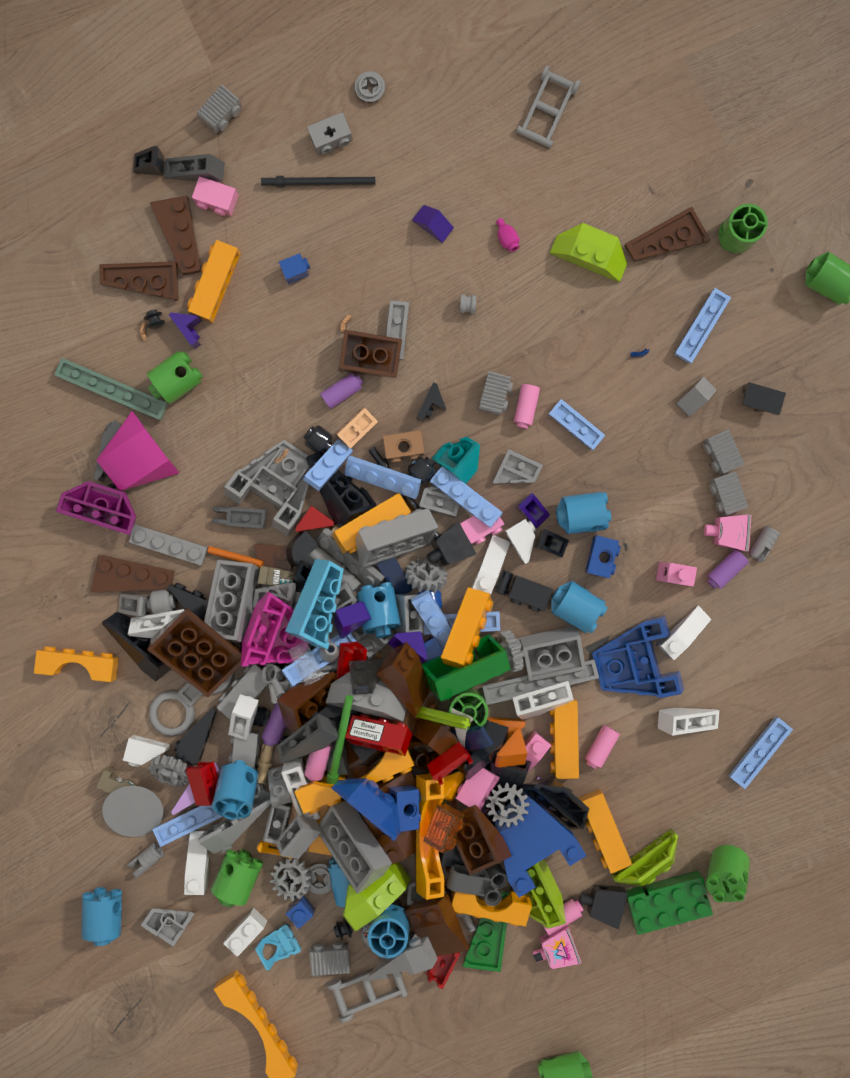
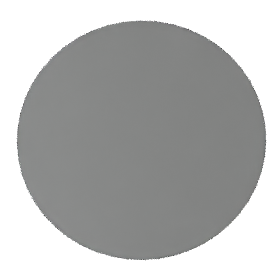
[102,786,163,837]

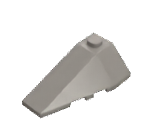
[198,796,271,854]

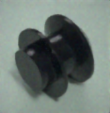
[144,310,165,329]
[252,706,269,727]
[334,918,353,940]

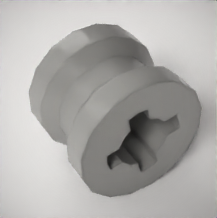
[460,294,476,314]

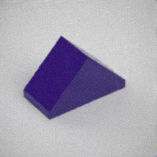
[412,205,454,243]
[516,493,550,528]
[333,602,371,639]
[387,631,427,664]

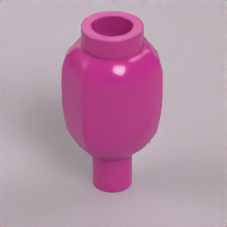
[496,218,520,253]

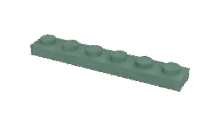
[54,358,169,421]

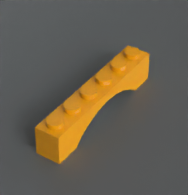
[294,750,414,815]
[416,773,444,900]
[214,970,298,1078]

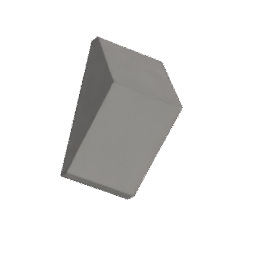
[676,377,716,417]
[118,593,150,616]

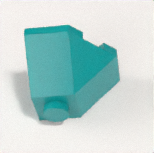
[432,436,480,484]

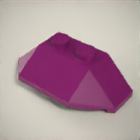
[56,481,137,535]

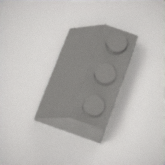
[519,626,586,681]

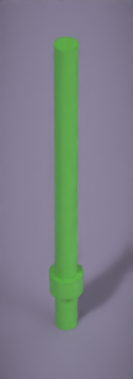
[326,695,353,784]

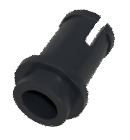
[494,570,514,596]

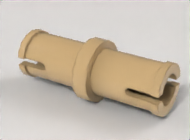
[257,743,275,784]

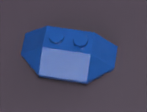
[331,778,401,841]

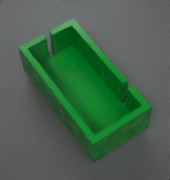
[422,634,511,702]
[626,871,713,935]

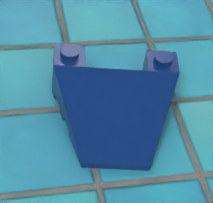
[592,615,684,698]
[493,793,586,898]

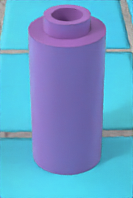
[320,373,363,410]
[707,549,749,589]
[261,703,286,747]

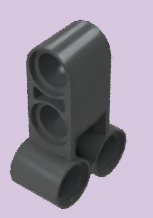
[446,863,508,906]

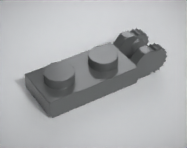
[212,507,267,529]

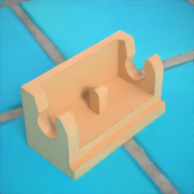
[336,407,378,449]

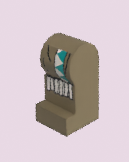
[258,566,295,585]
[96,767,137,793]

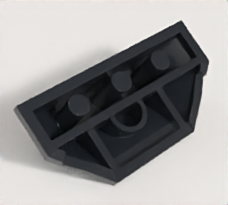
[521,777,590,829]

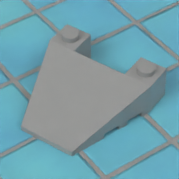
[224,440,310,537]
[368,930,438,981]

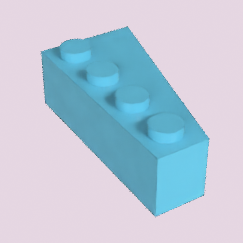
[285,559,344,649]

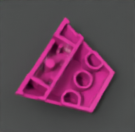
[96,411,179,491]
[241,591,309,666]

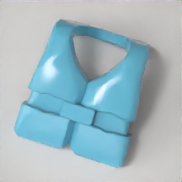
[255,923,301,971]

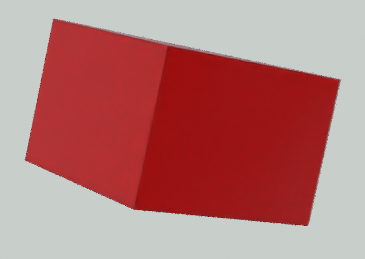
[295,506,335,532]

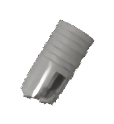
[750,526,780,563]
[128,843,164,879]

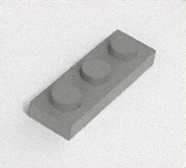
[386,300,409,360]

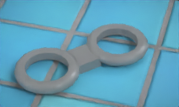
[149,673,234,736]

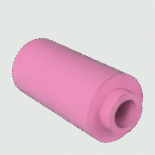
[513,384,540,429]
[585,724,620,769]
[304,743,333,781]
[544,898,584,936]

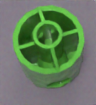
[718,204,768,253]
[805,251,850,305]
[147,350,203,405]
[448,688,488,730]
[706,845,750,903]
[211,849,263,907]
[538,1051,593,1078]

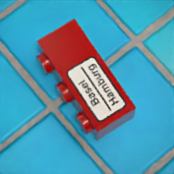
[345,714,412,756]

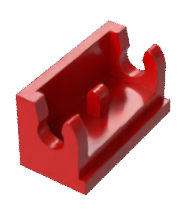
[336,641,367,680]
[427,741,473,786]
[185,761,218,806]
[425,952,460,990]

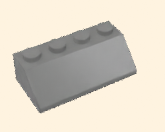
[355,508,438,568]
[204,560,260,644]
[319,801,392,894]

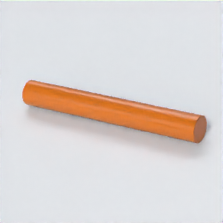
[207,546,264,568]

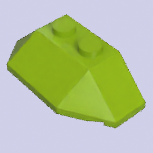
[550,223,627,282]
[610,828,678,886]
[514,859,566,929]
[343,862,411,931]

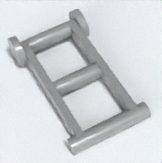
[516,65,581,148]
[326,969,408,1023]

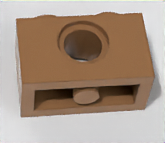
[383,430,424,463]

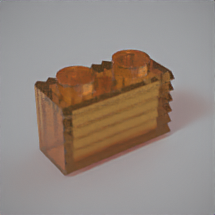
[423,803,465,852]

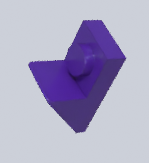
[169,312,202,349]

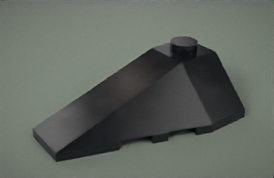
[306,452,377,528]
[102,612,171,682]

